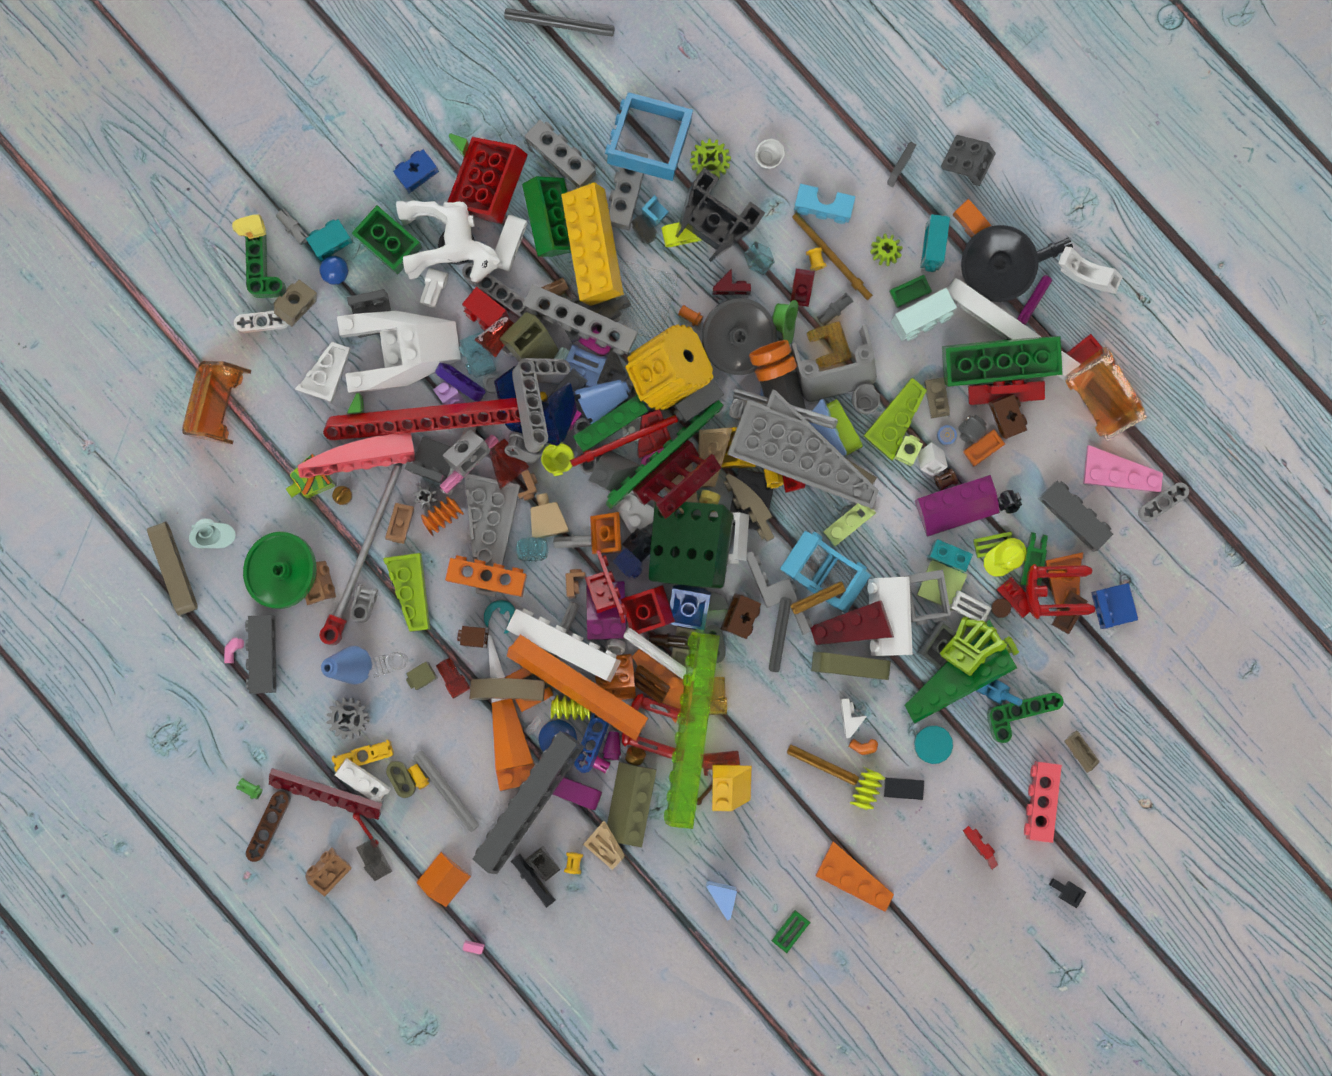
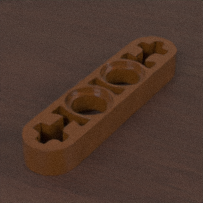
[246,791,290,862]

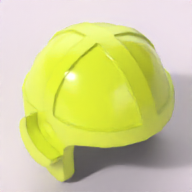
[541,441,575,476]

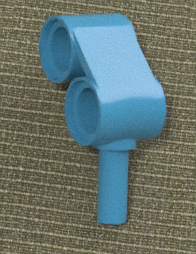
[976,680,1022,706]

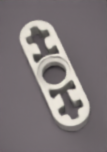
[234,311,289,333]

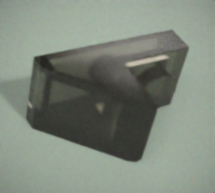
[597,348,626,385]
[356,837,392,881]

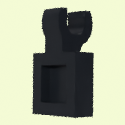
[1049,878,1086,909]

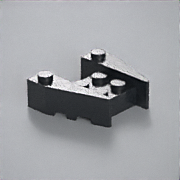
[676,168,765,262]

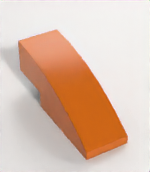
[953,199,992,238]

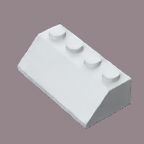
[867,577,913,656]

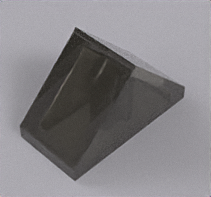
[525,846,561,881]

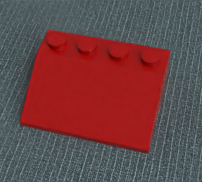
[447,137,528,224]

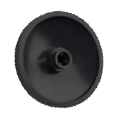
[961,225,1039,302]

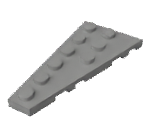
[465,474,521,597]

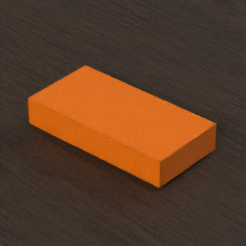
[963,429,1005,467]

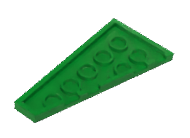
[904,619,1017,724]

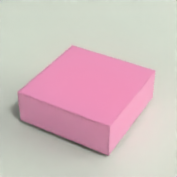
[463,940,485,955]

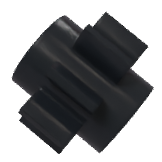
[998,490,1022,514]

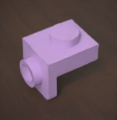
[433,381,465,405]

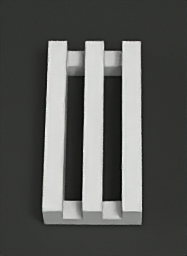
[950,590,991,622]

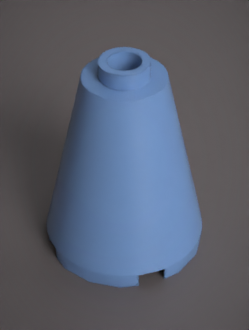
[575,379,630,424]
[321,646,372,684]

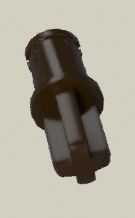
[649,633,688,648]

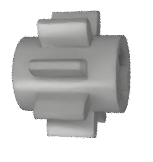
[413,485,437,509]

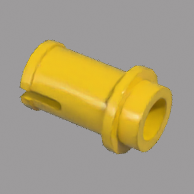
[407,764,429,790]

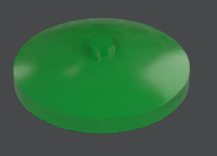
[243,532,317,609]

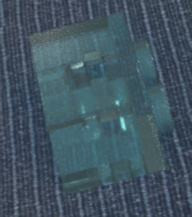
[458,332,496,379]

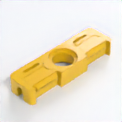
[332,740,394,772]

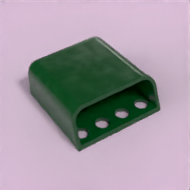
[648,502,734,589]

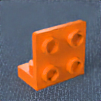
[595,654,636,700]

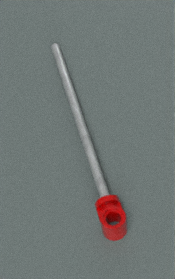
[319,465,402,646]

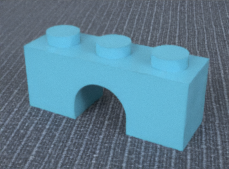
[794,184,856,224]

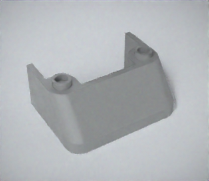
[791,325,877,402]

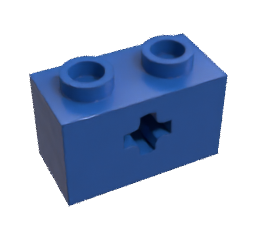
[393,149,439,194]

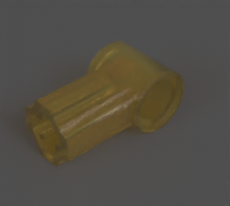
[707,677,727,715]

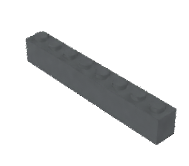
[473,731,585,874]

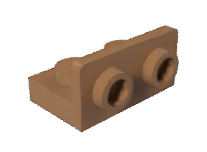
[305,561,336,605]
[565,569,587,599]
[305,848,352,897]

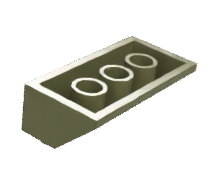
[607,762,657,848]

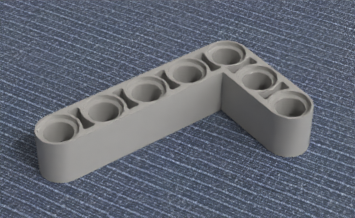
[462,263,542,357]
[512,358,571,453]

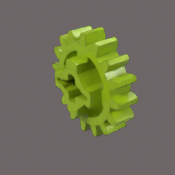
[690,138,731,179]

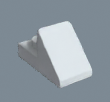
[840,698,867,738]

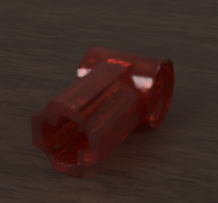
[436,657,470,699]

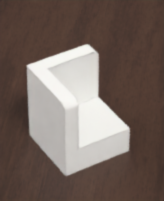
[918,442,948,477]

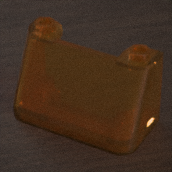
[1065,346,1148,441]

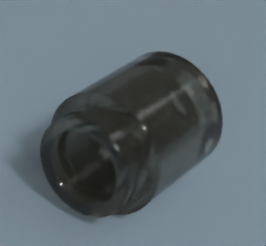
[631,214,658,244]

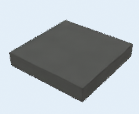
[887,142,916,187]

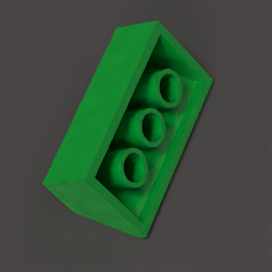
[522,176,571,257]

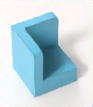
[642,195,669,227]

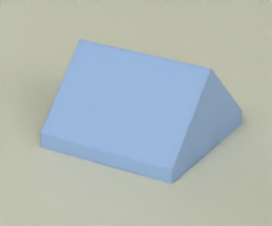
[706,881,737,921]

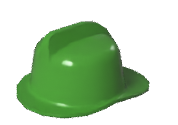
[772,300,798,345]

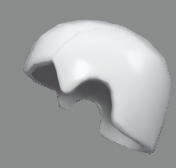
[754,138,785,170]

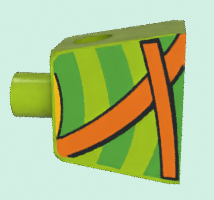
[286,454,336,499]

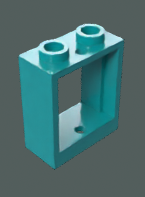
[920,214,950,272]

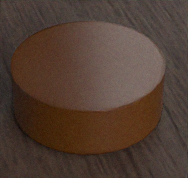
[991,599,1011,618]

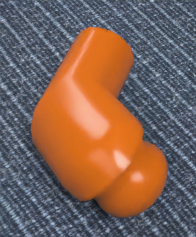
[848,738,878,755]

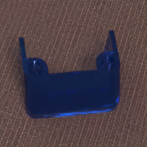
[494,366,577,446]

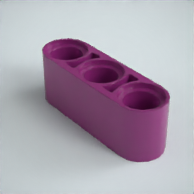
[553,777,603,811]

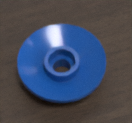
[539,720,577,752]

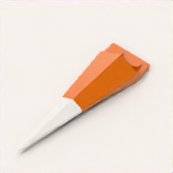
[488,635,535,791]

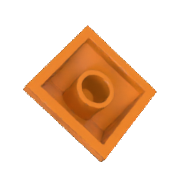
[590,512,622,554]
[416,852,471,907]

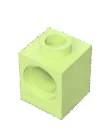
[894,435,923,467]

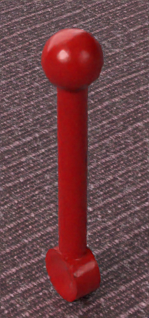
[353,813,379,847]

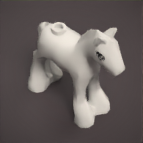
[396,200,503,283]

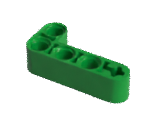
[245,235,286,298]
[987,693,1064,743]

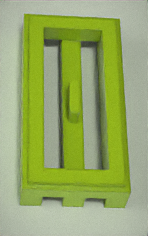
[973,532,1012,558]

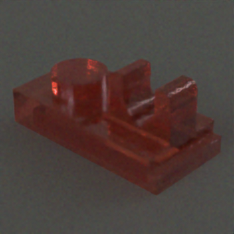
[700,751,740,776]

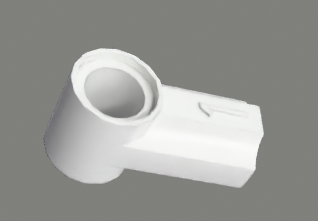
[420,268,448,308]

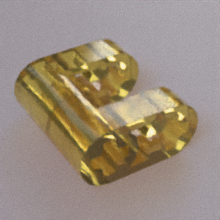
[806,321,852,369]

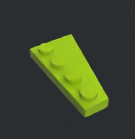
[863,378,927,461]
[383,553,430,632]

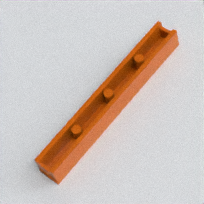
[507,634,649,741]

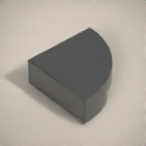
[709,592,729,611]

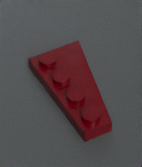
[810,601,894,645]

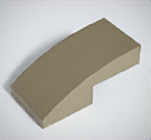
[671,626,696,669]

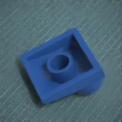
[670,585,711,630]

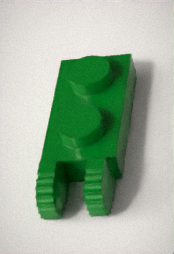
[1020,532,1048,586]

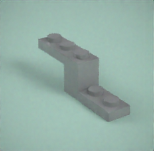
[746,551,812,635]

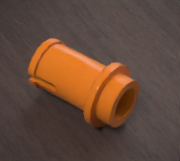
[678,305,703,326]

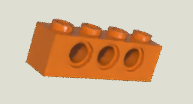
[445,555,527,597]

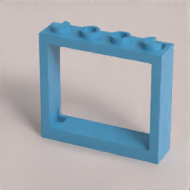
[605,92,693,181]

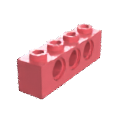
[1024,761,1062,843]

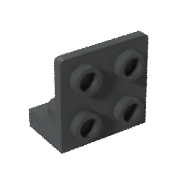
[941,135,996,186]
[347,289,391,338]
[404,437,451,484]

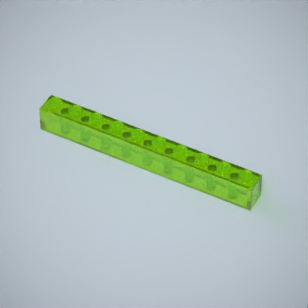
[664,631,720,829]

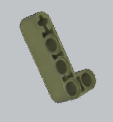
[811,652,891,680]

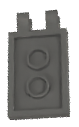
[557,295,631,344]

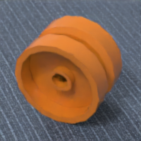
[749,340,797,381]

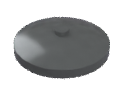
[702,298,777,375]

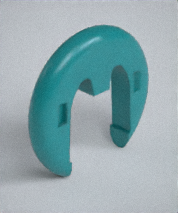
[484,600,516,634]

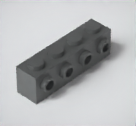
[1038,480,1113,552]
[245,615,276,693]

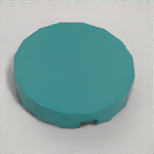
[914,725,953,764]

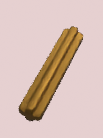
[791,581,846,614]

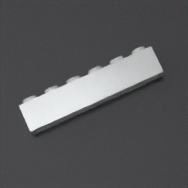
[506,608,621,682]

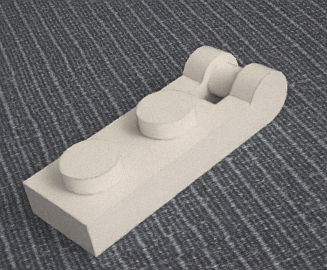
[335,758,391,803]

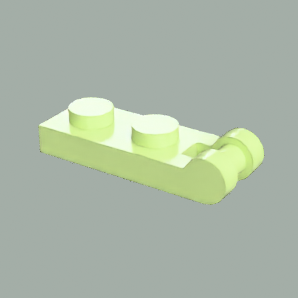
[823,503,876,547]

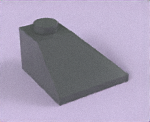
[588,451,641,500]

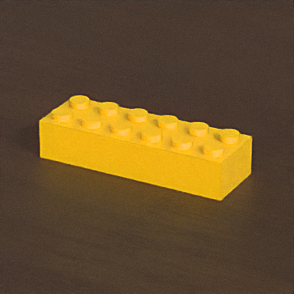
[561,182,624,306]

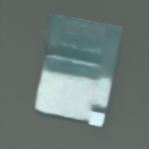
[744,241,775,275]

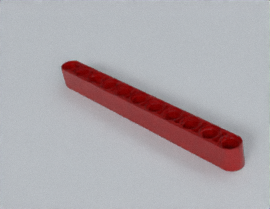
[323,398,531,440]

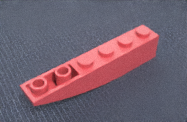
[297,433,415,478]

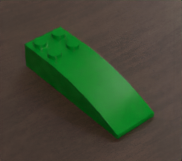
[942,336,1063,387]

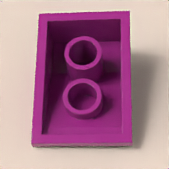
[586,581,626,640]

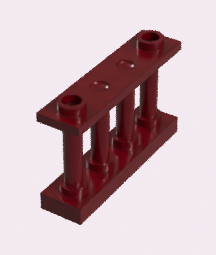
[632,440,721,519]

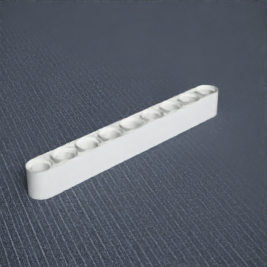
[947,278,1094,391]

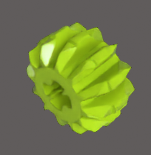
[870,233,903,266]

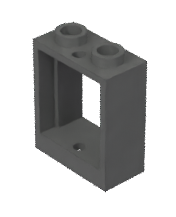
[673,379,724,423]

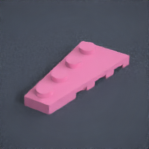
[1083,445,1163,493]

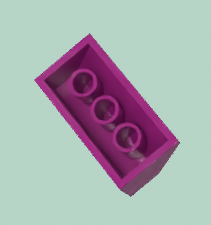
[915,475,1000,537]

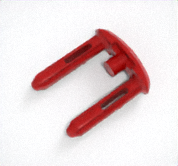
[1026,564,1095,619]
[621,693,695,760]

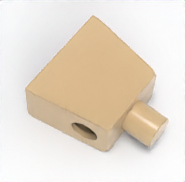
[531,493,569,540]

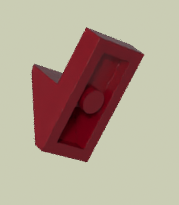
[790,268,815,307]
[712,269,751,295]

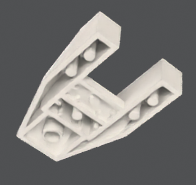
[337,311,461,394]

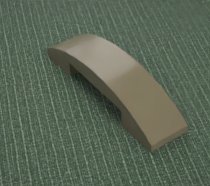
[469,678,545,701]

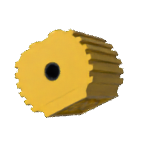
[625,324,714,410]

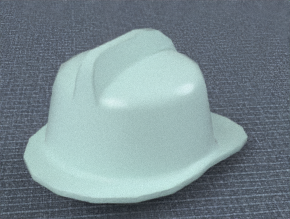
[189,519,236,548]

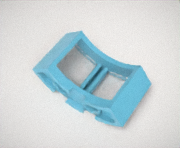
[780,531,871,613]

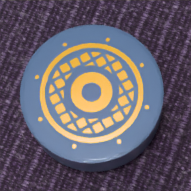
[937,425,957,445]

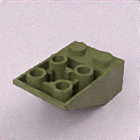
[499,312,559,361]

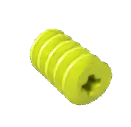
[551,695,591,721]
[850,767,885,810]

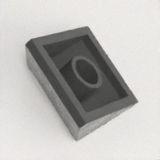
[760,372,806,409]
[916,621,956,670]

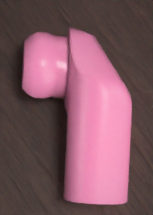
[224,637,244,663]

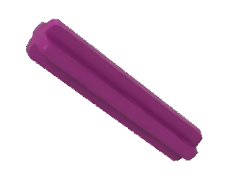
[1017,275,1052,325]

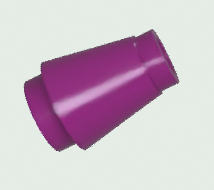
[602,731,621,760]

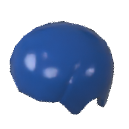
[319,255,349,285]

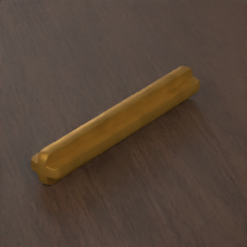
[787,745,859,786]

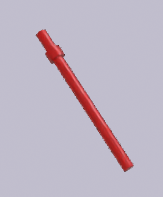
[570,415,678,467]

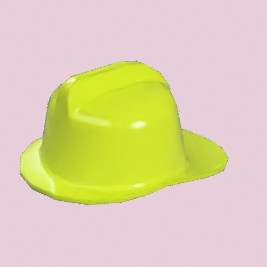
[983,538,1026,577]

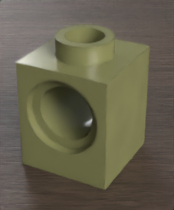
[406,661,438,690]

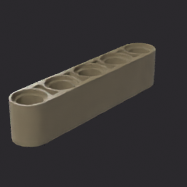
[147,522,198,616]

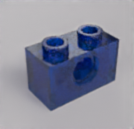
[613,548,643,580]

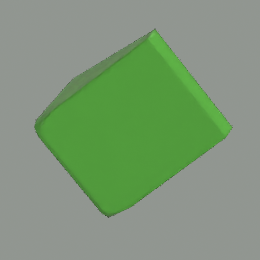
[449,133,469,157]
[347,393,364,414]

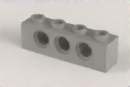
[525,120,596,188]
[608,149,648,231]

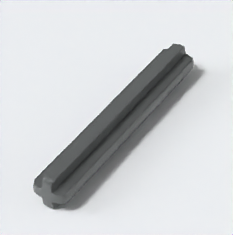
[768,597,792,672]

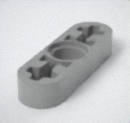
[1138,483,1189,522]

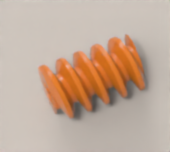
[421,496,464,536]

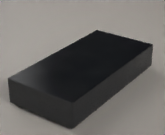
[884,777,924,800]

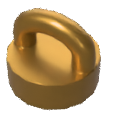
[332,486,352,505]
[625,746,646,765]

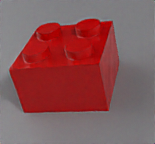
[462,286,509,335]
[620,585,675,634]

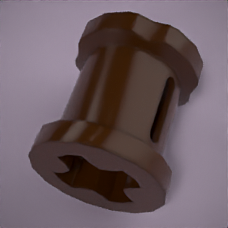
[933,468,958,491]

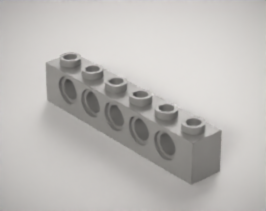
[523,284,638,356]

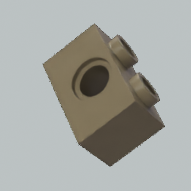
[274,280,317,327]

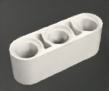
[495,214,527,272]

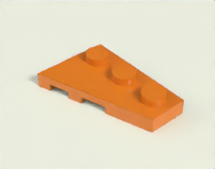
[1045,552,1083,611]

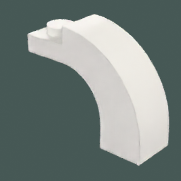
[1058,247,1123,294]

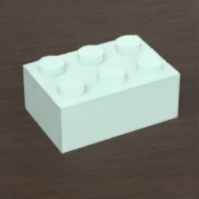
[891,288,957,342]

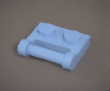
[566,344,608,387]

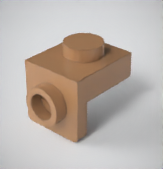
[517,470,538,501]

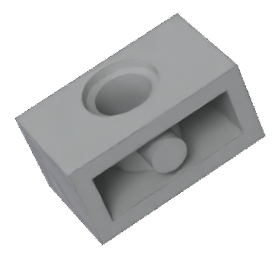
[442,430,491,477]

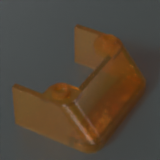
[182,361,252,444]

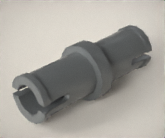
[817,293,853,327]

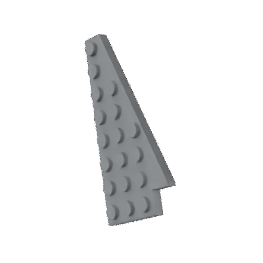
[727,389,879,508]

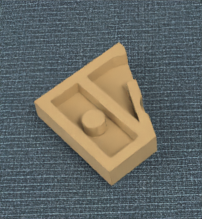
[583,821,625,870]

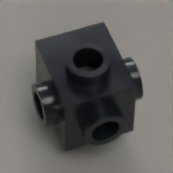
[622,528,652,563]

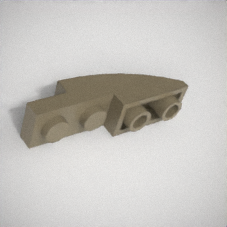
[724,474,774,542]

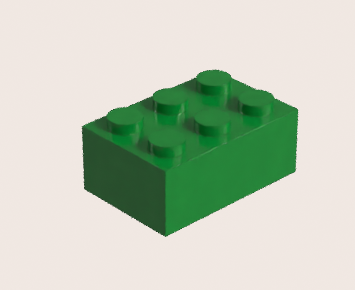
[352,205,422,275]

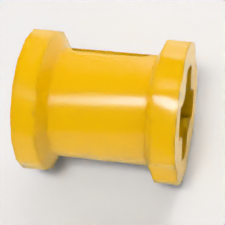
[806,247,827,271]
[564,852,583,874]

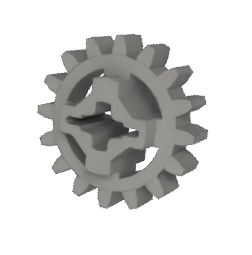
[326,698,369,739]

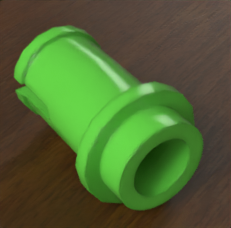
[236,778,263,800]

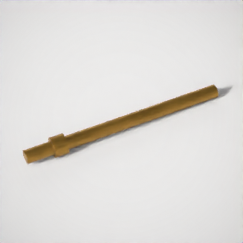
[792,212,873,301]

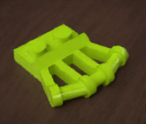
[940,616,1007,676]

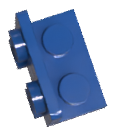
[1091,583,1138,629]

